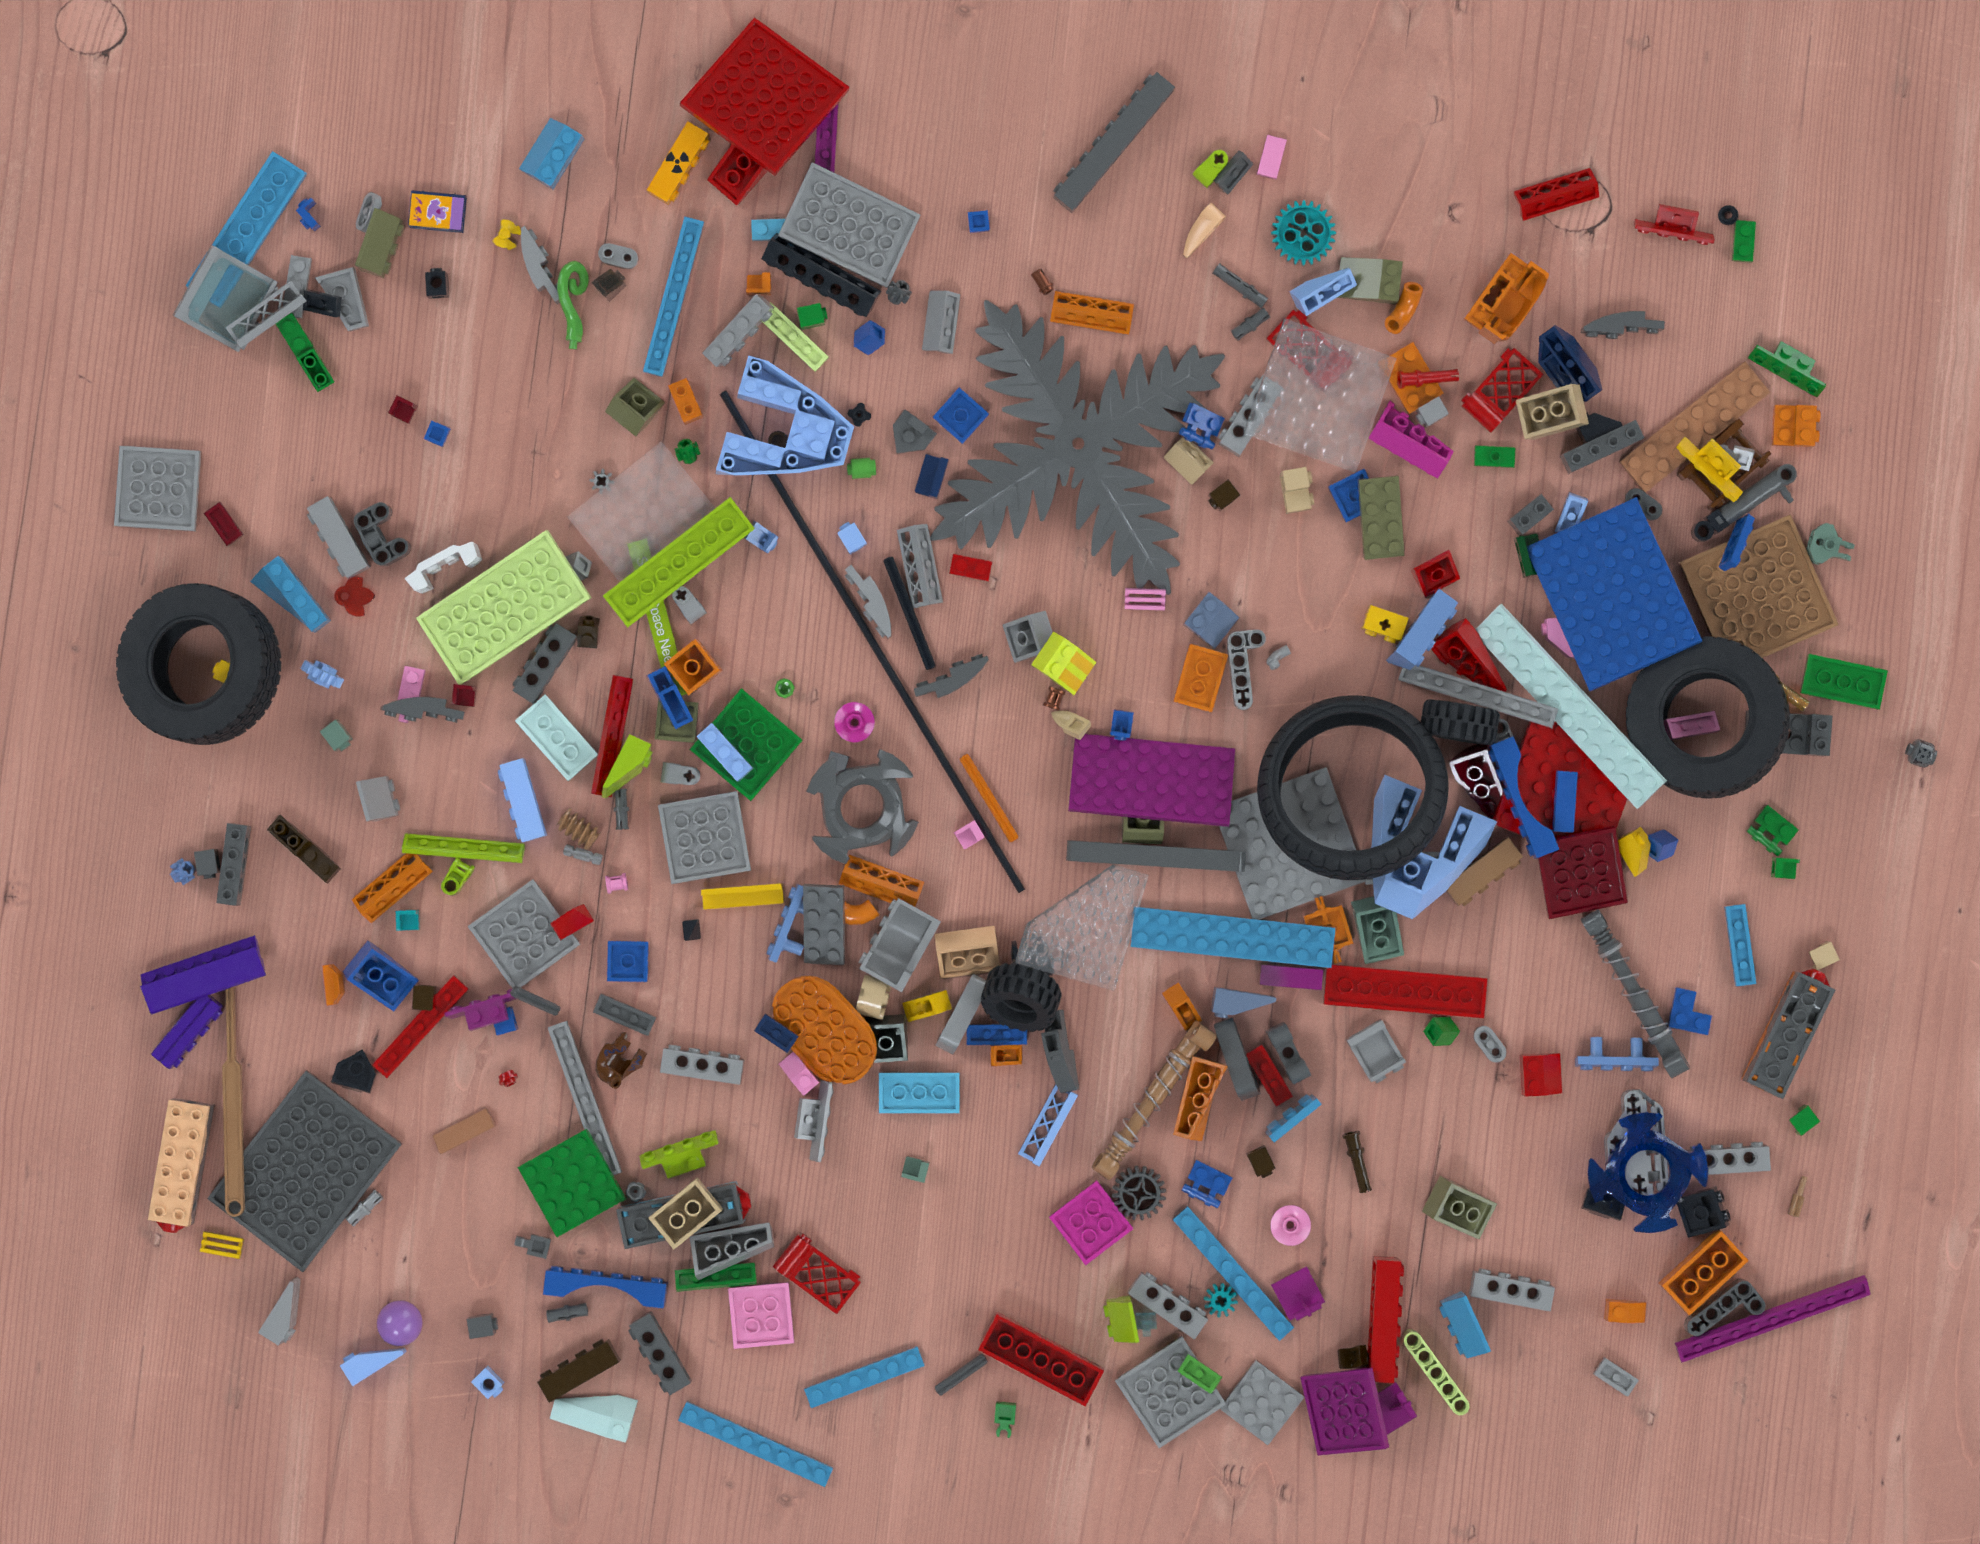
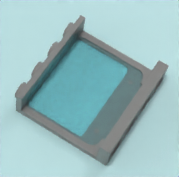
[173,245,278,352]

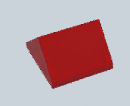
[1410,550,1460,598]

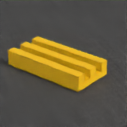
[200,1231,244,1259]

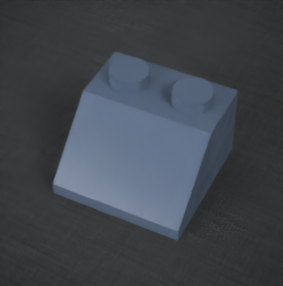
[1183,592,1239,649]

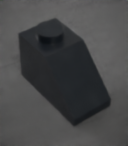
[1576,412,1623,444]

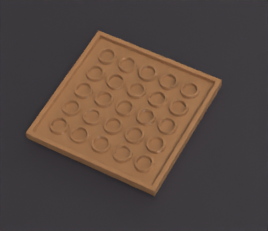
[1679,514,1839,658]

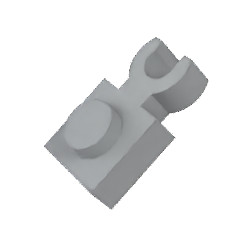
[1720,445,1754,471]

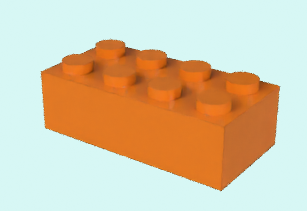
[1658,1230,1749,1316]

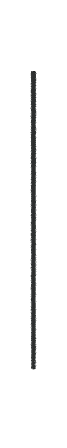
[719,391,1025,893]

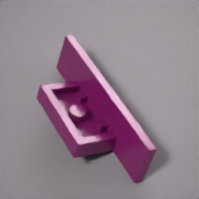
[445,989,516,1031]

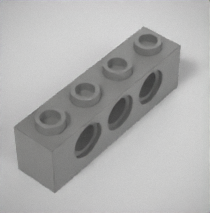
[1218,375,1283,457]
[660,1045,744,1085]
[1685,1142,1771,1176]
[1469,1268,1555,1312]
[1127,1272,1208,1340]

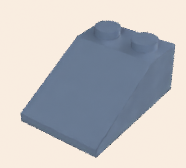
[1210,987,1276,1018]

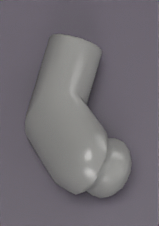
[1266,645,1291,670]

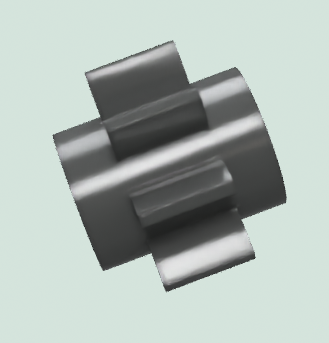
[886,280,912,305]

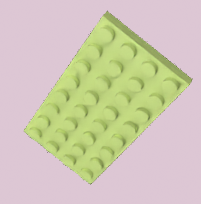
[416,530,592,685]

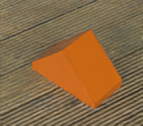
[991,1045,1022,1066]

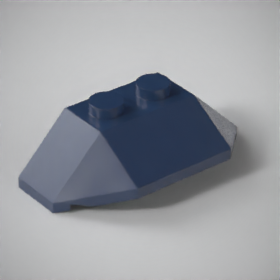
[1538,325,1603,402]

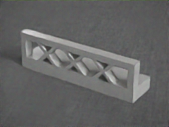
[225,281,306,348]
[897,524,943,608]

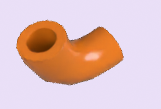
[1385,282,1423,334]
[845,899,880,925]

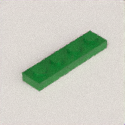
[675,1262,757,1292]

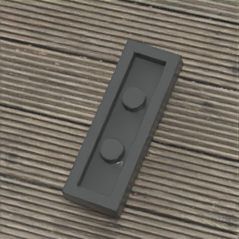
[593,993,657,1036]

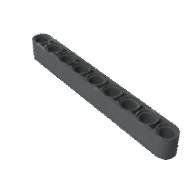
[1066,840,1246,872]

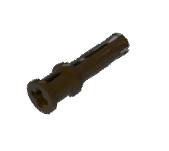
[1342,1131,1372,1193]

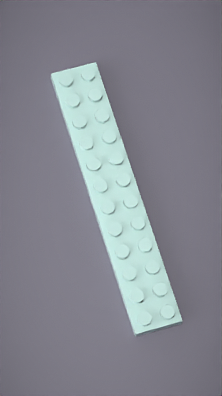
[1475,604,1667,809]

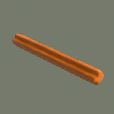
[959,754,1019,842]

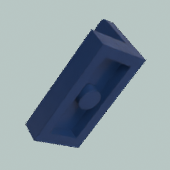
[915,454,949,499]
[754,1014,799,1053]

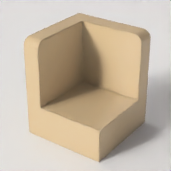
[1809,941,1840,970]

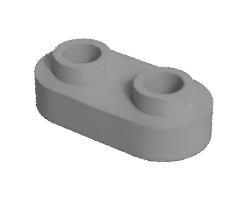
[356,192,382,233]
[598,243,638,269]
[1473,1026,1506,1062]

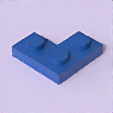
[1667,988,1712,1035]

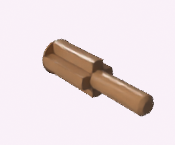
[1787,1176,1807,1217]

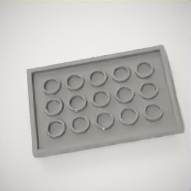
[778,162,921,288]

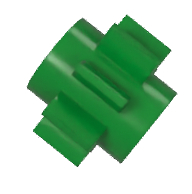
[674,439,701,464]

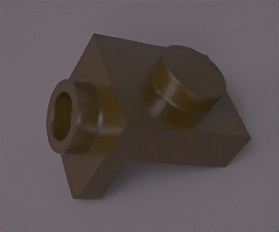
[577,615,600,649]
[1337,1345,1369,1369]

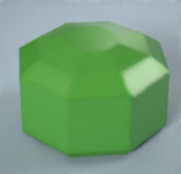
[775,678,795,699]

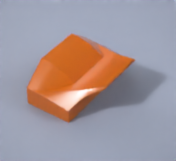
[322,964,345,1006]

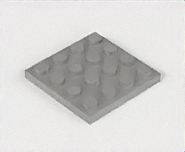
[114,446,201,532]
[658,791,751,884]
[468,879,580,988]
[1115,1336,1226,1448]

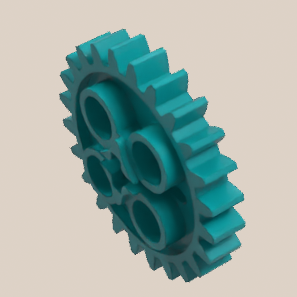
[1271,200,1336,266]

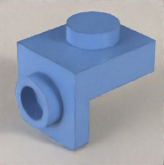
[744,521,779,553]

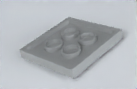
[1220,1360,1304,1445]

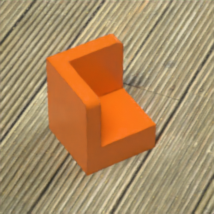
[746,272,771,295]

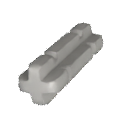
[563,845,603,865]

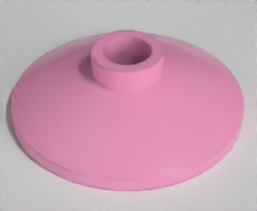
[1270,1205,1311,1246]

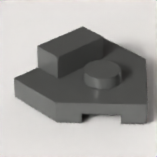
[893,410,937,454]

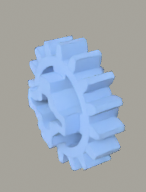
[300,660,344,689]

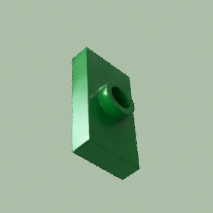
[1474,445,1516,468]

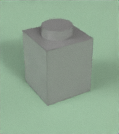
[1415,396,1449,428]

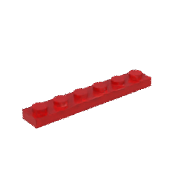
[591,675,633,797]
[372,975,469,1078]

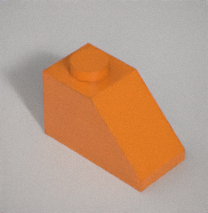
[1162,982,1202,1031]
[1604,1299,1646,1323]

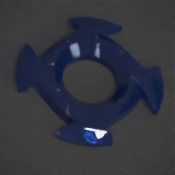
[1587,1112,1708,1233]

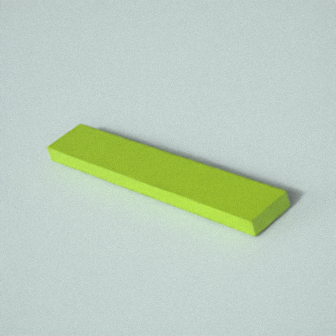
[402,833,525,863]

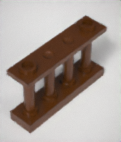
[1677,419,1771,510]

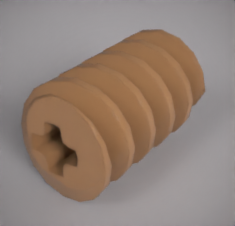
[557,808,601,850]

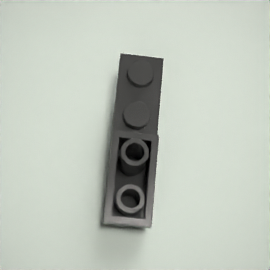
[1581,311,1665,339]
[914,654,989,698]
[380,697,465,723]
[1041,1010,1080,1093]

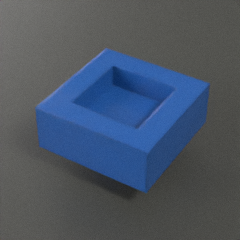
[968,210,990,233]
[424,420,451,447]

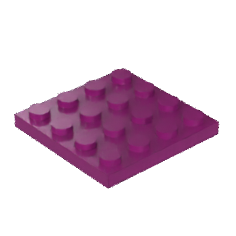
[1300,1368,1389,1456]

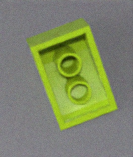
[602,734,653,799]
[1103,1295,1139,1343]

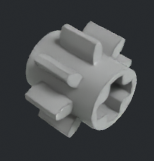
[589,469,615,494]

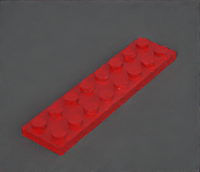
[1323,965,1488,1018]

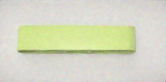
[1402,1329,1470,1415]

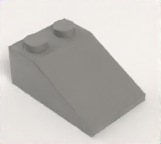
[356,776,400,822]
[258,1277,301,1346]

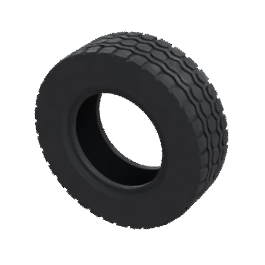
[116,583,282,745]
[1626,636,1790,799]

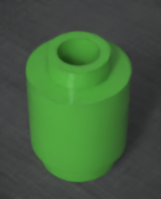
[847,458,876,479]

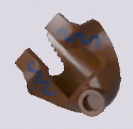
[595,1032,647,1089]

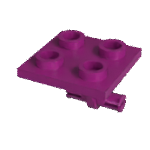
[1271,1266,1325,1321]
[1378,1382,1417,1435]

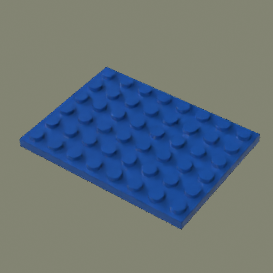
[1527,497,1703,692]

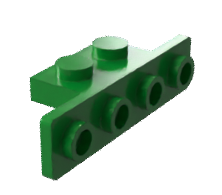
[1748,341,1826,397]

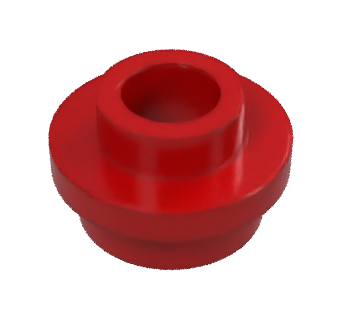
[499,1070,518,1087]

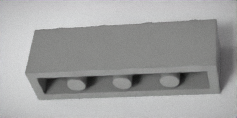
[307,496,370,579]

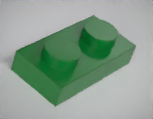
[1732,220,1756,263]

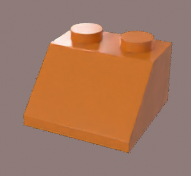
[664,639,723,695]

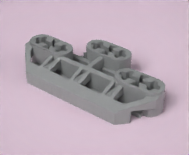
[1604,1089,1669,1210]

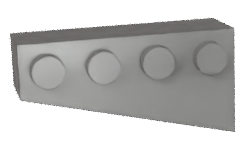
[690,1223,775,1280]

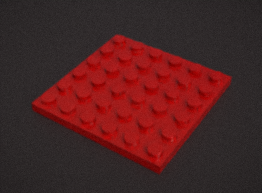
[680,17,850,176]
[1493,721,1627,838]

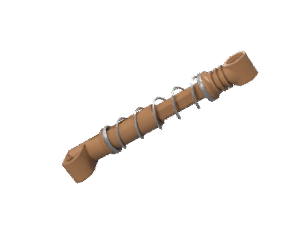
[1092,1020,1217,1180]

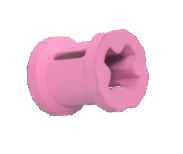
[605,873,628,894]

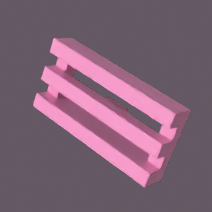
[1125,588,1166,610]

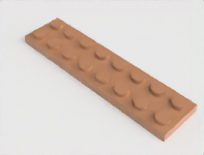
[1619,361,1770,493]

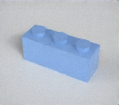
[696,723,753,782]

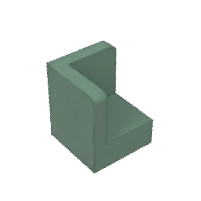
[901,1156,930,1183]

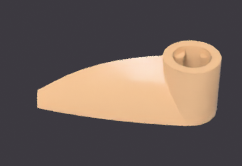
[1183,203,1226,258]

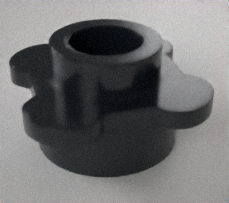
[847,403,871,427]

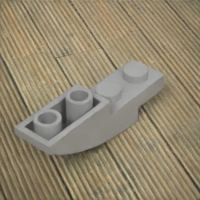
[521,226,560,304]
[845,565,892,639]

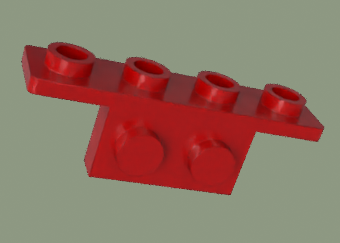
[1634,204,1715,245]

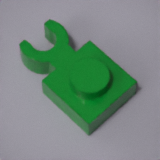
[994,1401,1016,1438]

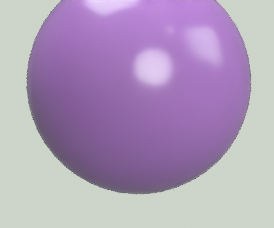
[377,1300,422,1346]

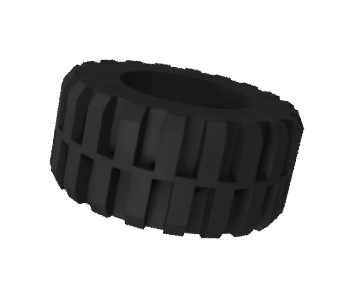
[1421,699,1500,745]
[981,963,1062,1032]

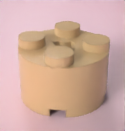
[856,974,891,1020]

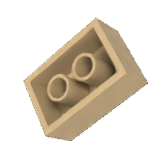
[1516,384,1589,440]
[649,1177,723,1249]

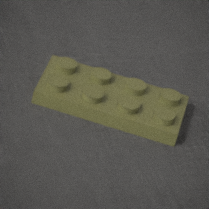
[1358,475,1405,560]

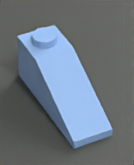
[1289,268,1357,316]
[340,1348,407,1386]

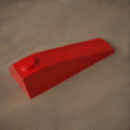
[1431,618,1507,692]

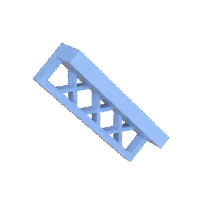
[1018,1084,1078,1167]

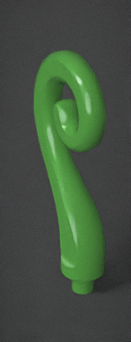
[557,261,589,350]

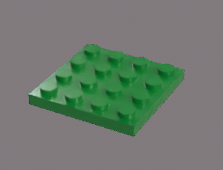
[689,688,803,801]
[517,1129,627,1237]

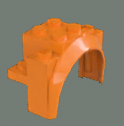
[1464,253,1549,345]

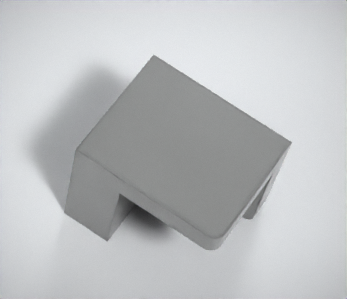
[566,551,592,581]

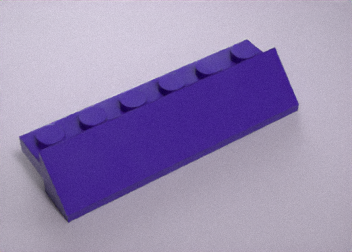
[140,935,266,1015]

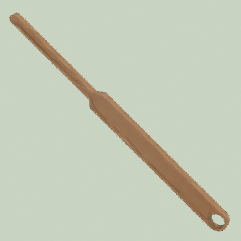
[222,986,245,1217]

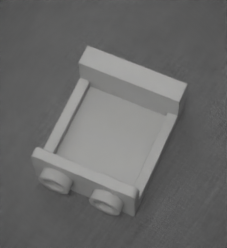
[1345,1019,1406,1083]

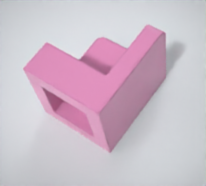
[954,820,985,849]

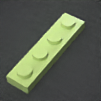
[763,302,829,372]

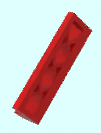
[1514,168,1599,221]

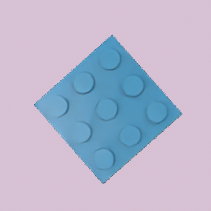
[1265,1094,1322,1142]

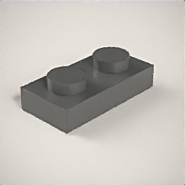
[1213,150,1253,195]

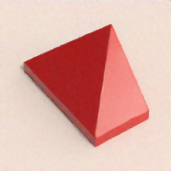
[550,904,594,941]

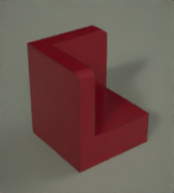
[388,395,418,424]
[451,684,477,707]

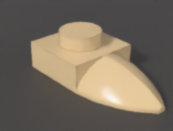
[1051,711,1091,740]

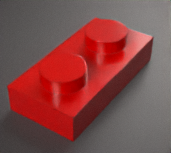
[949,554,992,582]

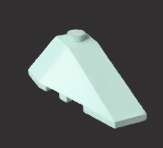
[550,1395,638,1443]

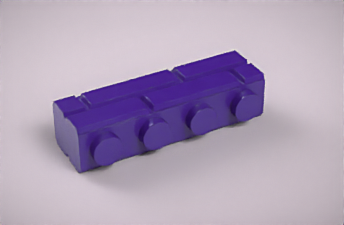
[151,995,224,1069]

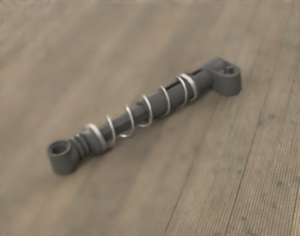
[1581,909,1690,1078]

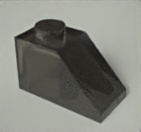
[592,269,627,302]

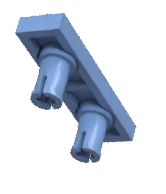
[766,884,804,963]
[1575,1037,1659,1071]

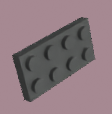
[803,884,845,965]

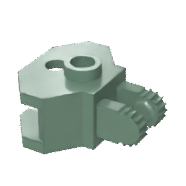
[1806,523,1855,565]

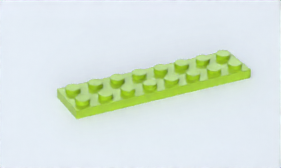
[603,497,755,628]

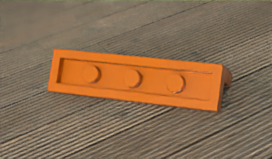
[1050,291,1134,335]
[351,853,433,923]
[838,854,924,907]

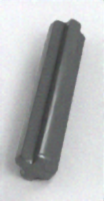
[510,986,561,1016]
[935,1354,988,1396]

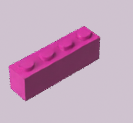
[1369,401,1454,479]

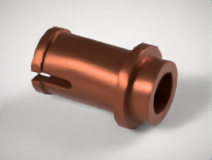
[1031,268,1054,295]

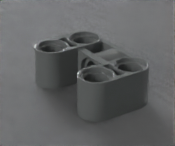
[354,502,411,567]
[1266,1022,1312,1085]

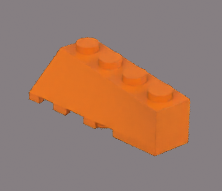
[1173,1056,1228,1141]

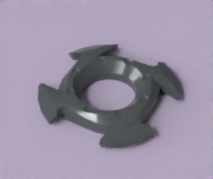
[806,749,919,864]

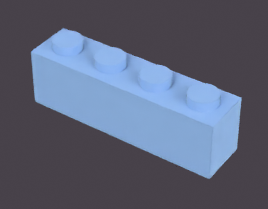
[498,758,547,842]

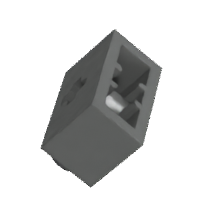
[1507,494,1554,537]

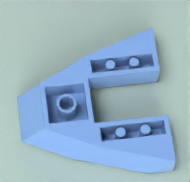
[716,355,854,476]
[1371,775,1497,919]

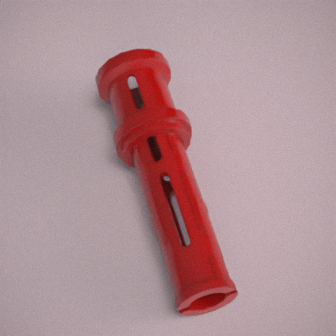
[1397,369,1459,389]

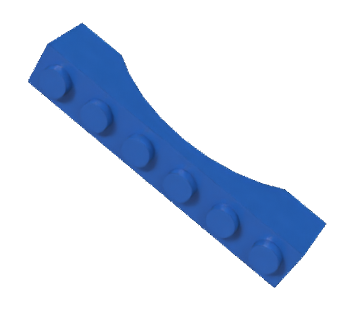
[1488,736,1559,859]
[543,1266,668,1308]

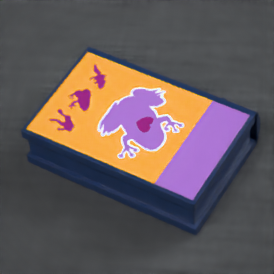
[408,190,467,233]

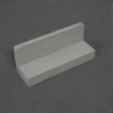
[922,291,960,354]

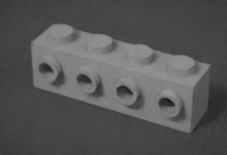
[702,294,774,367]

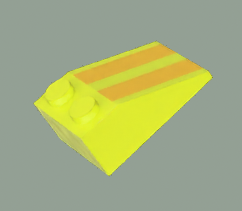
[1031,631,1096,695]

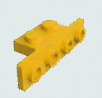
[1676,437,1743,502]

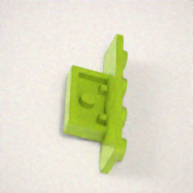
[639,1130,719,1179]

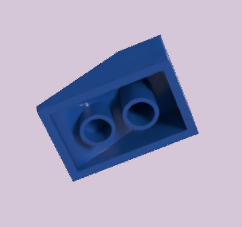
[343,940,419,1012]

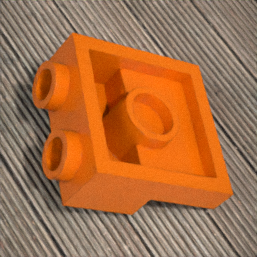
[1772,405,1821,447]

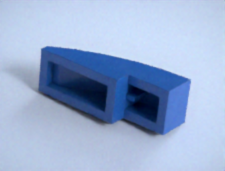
[646,666,693,729]

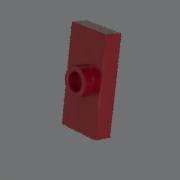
[204,502,244,546]

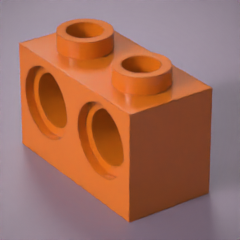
[668,378,703,425]

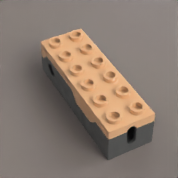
[148,1098,215,1233]

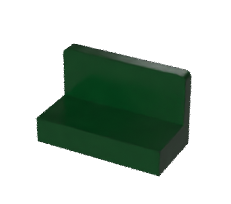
[1514,534,1539,578]

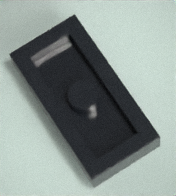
[303,289,342,318]

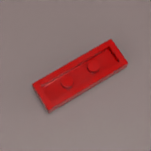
[1246,1044,1293,1107]

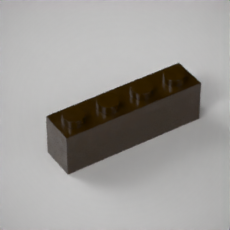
[537,1339,621,1403]

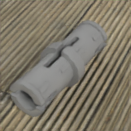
[345,1190,384,1227]

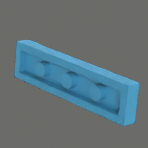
[1724,904,1756,987]

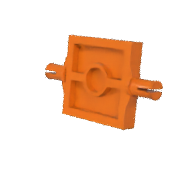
[1303,896,1354,964]

